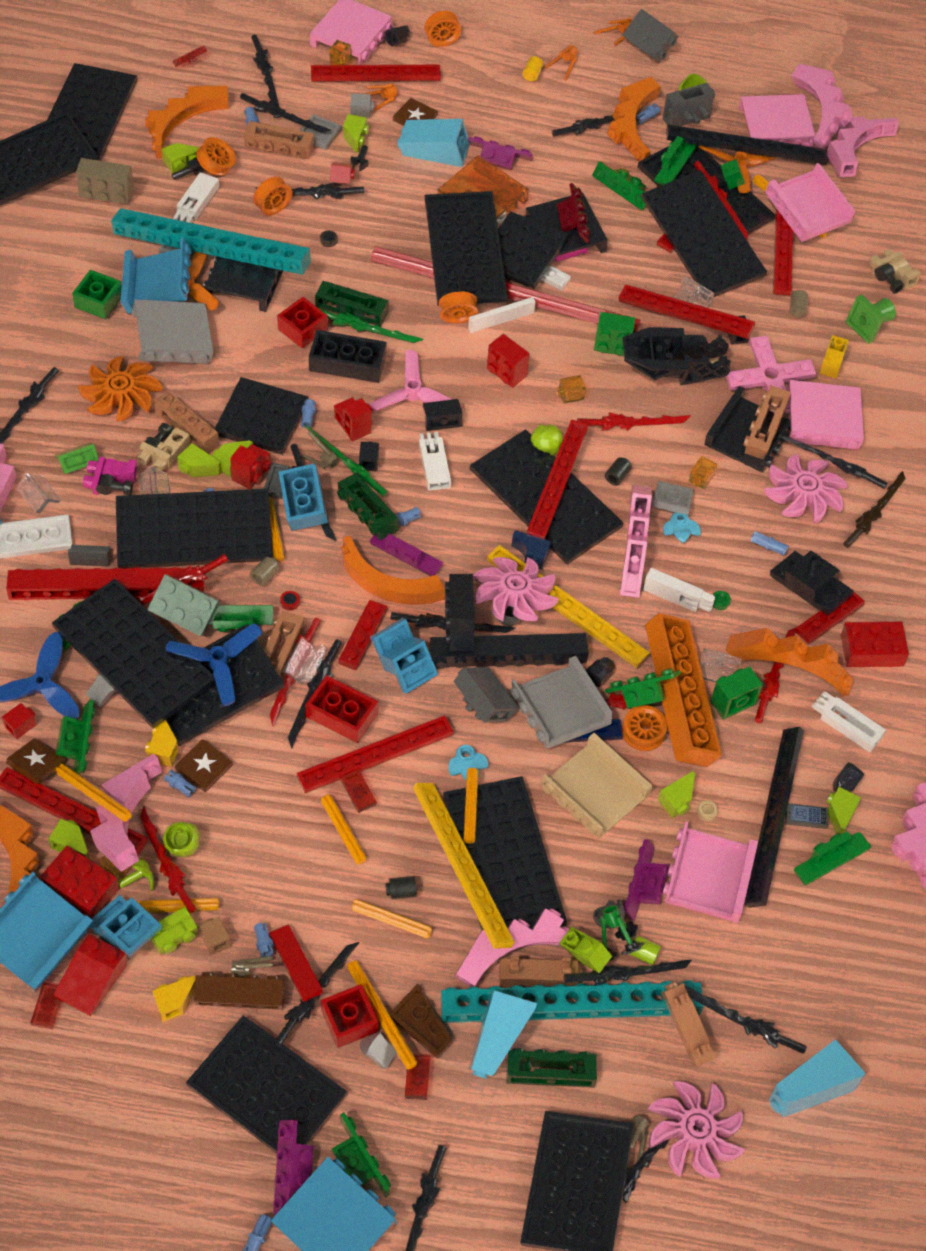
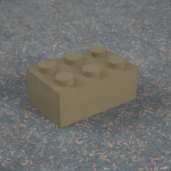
[76,158,134,205]

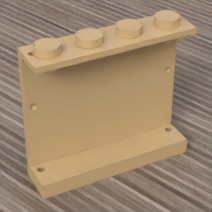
[541,733,652,839]

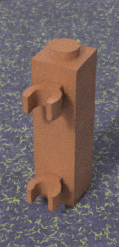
[499,956,582,988]
[661,981,717,1066]

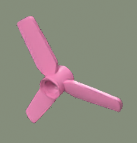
[370,350,451,411]

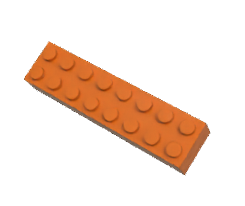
[645,613,722,767]

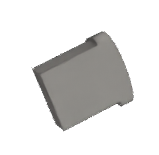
[86,674,115,707]
[360,1032,397,1069]

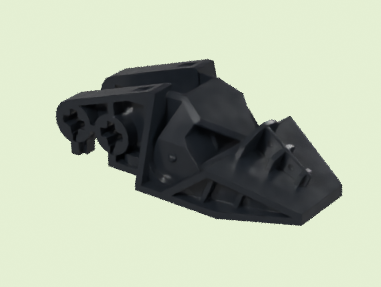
[622,327,731,385]

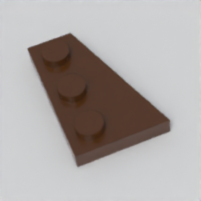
[389,984,453,1059]

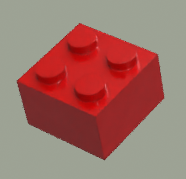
[277,297,328,349]
[487,333,530,388]
[320,984,378,1048]

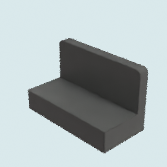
[68,545,111,566]

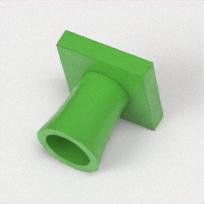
[845,294,896,344]

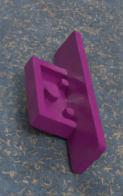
[468,136,533,170]
[370,534,443,576]
[623,839,669,921]
[273,1120,314,1215]

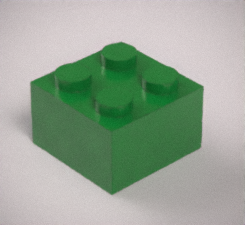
[72,270,122,319]
[594,312,635,356]
[710,666,763,720]

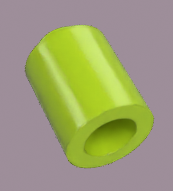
[629,936,662,965]

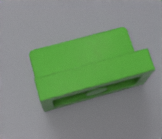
[55,443,99,474]

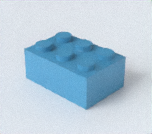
[279,463,328,531]

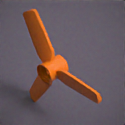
[699,145,776,193]
[187,252,219,311]

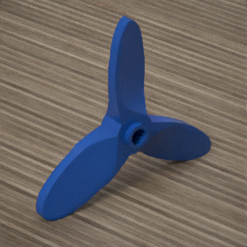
[0,632,80,719]

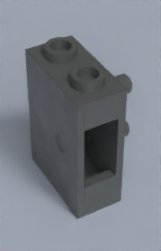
[622,9,679,63]
[662,83,715,126]
[453,667,519,723]

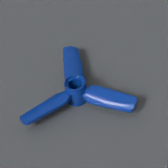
[166,623,262,706]

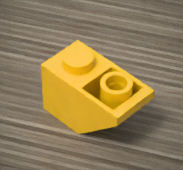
[819,335,849,379]
[145,720,178,767]
[152,975,196,1022]

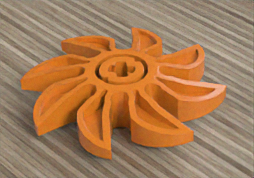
[78,356,163,422]

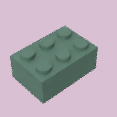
[147,574,221,636]

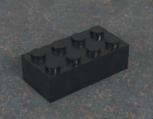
[309,330,387,383]
[445,574,475,651]

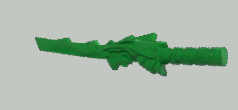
[317,307,424,343]
[304,425,388,497]

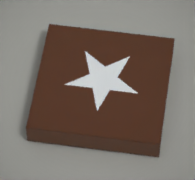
[393,98,438,126]
[6,738,66,785]
[175,739,233,792]

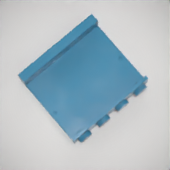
[120,237,192,314]
[0,872,93,992]
[271,1157,398,1251]

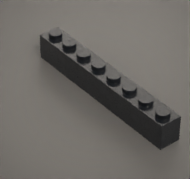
[429,633,589,669]

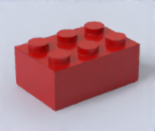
[841,621,909,667]
[305,675,378,743]
[40,845,119,919]

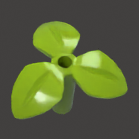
[118,858,154,891]

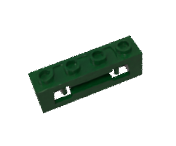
[315,281,389,327]
[337,473,399,540]
[506,1048,597,1088]

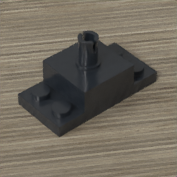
[770,551,854,616]

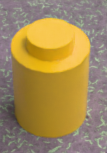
[522,56,543,82]

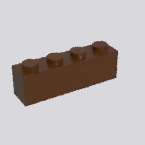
[194,972,285,1010]

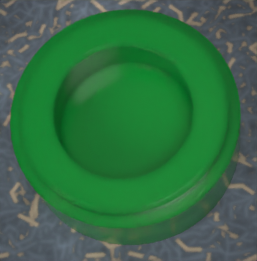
[713,591,731,610]

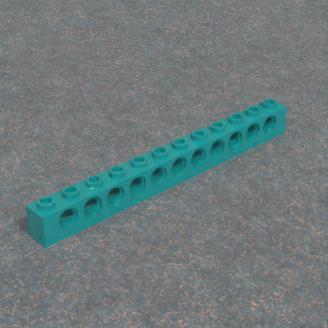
[111,208,311,275]
[440,980,704,1023]

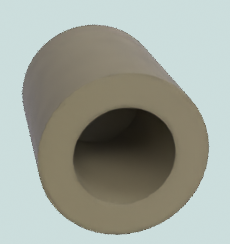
[790,290,808,318]
[250,557,280,586]

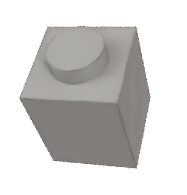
[350,93,374,118]

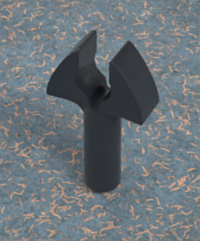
[350,145,368,171]
[172,160,204,180]

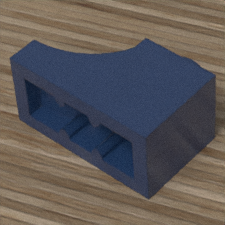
[511,530,551,569]

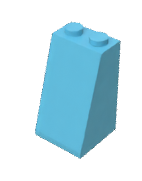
[398,119,470,167]
[468,990,537,1079]
[769,1039,866,1117]

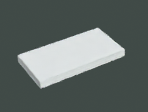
[0,514,73,559]

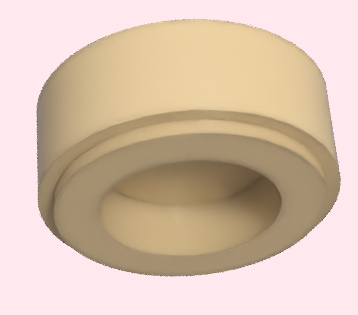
[697,800,718,822]

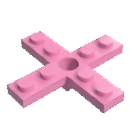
[725,336,816,414]

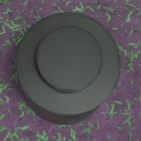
[604,457,632,486]
[385,876,417,900]

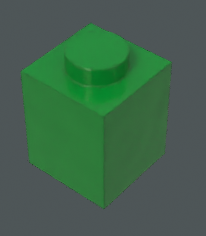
[721,159,745,190]

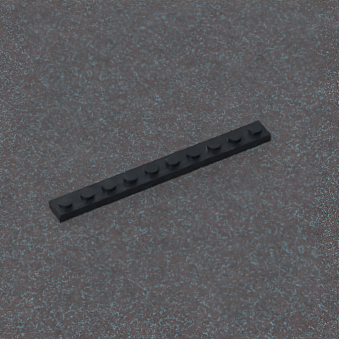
[666,124,828,165]
[744,726,804,908]

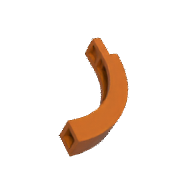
[341,535,445,605]

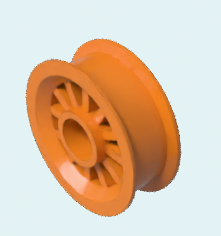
[424,11,461,47]
[197,137,236,176]
[253,176,292,216]
[439,292,478,323]
[622,705,667,751]

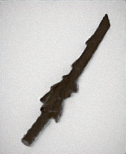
[843,471,905,548]

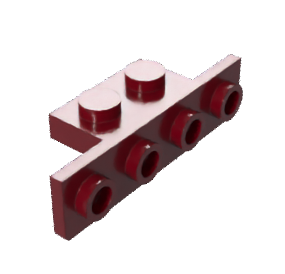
[557,183,590,243]

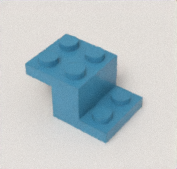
[371,618,438,694]
[90,895,162,957]

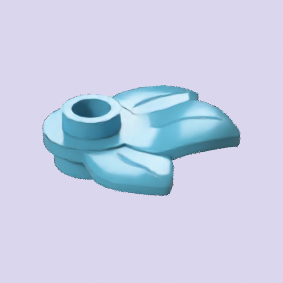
[663,512,701,543]
[448,745,489,780]

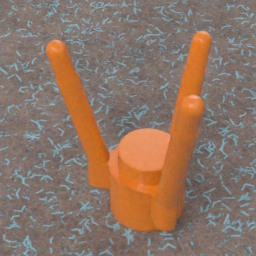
[594,18,632,45]
[545,44,578,81]
[362,83,397,111]

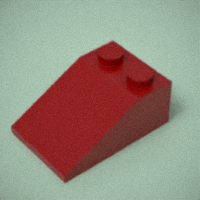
[53,934,127,1016]

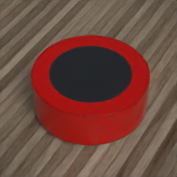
[280,591,300,611]

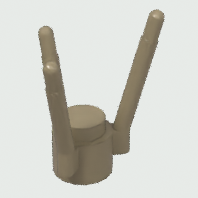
[301,431,339,469]
[231,956,274,978]
[628,1116,649,1161]

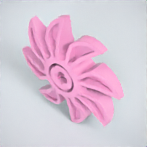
[764,454,848,524]
[473,557,559,621]
[648,1081,745,1179]

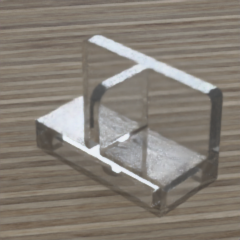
[673,276,714,308]

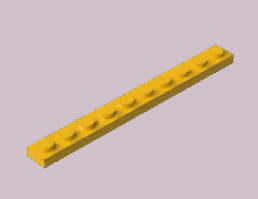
[487,545,650,669]
[413,782,515,949]

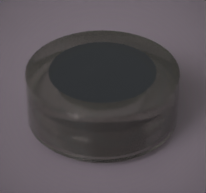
[320,230,337,247]

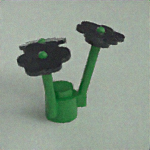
[599,905,644,961]

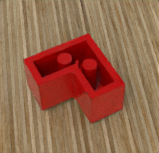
[334,397,373,442]
[230,444,272,489]

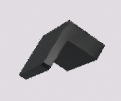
[423,399,462,431]

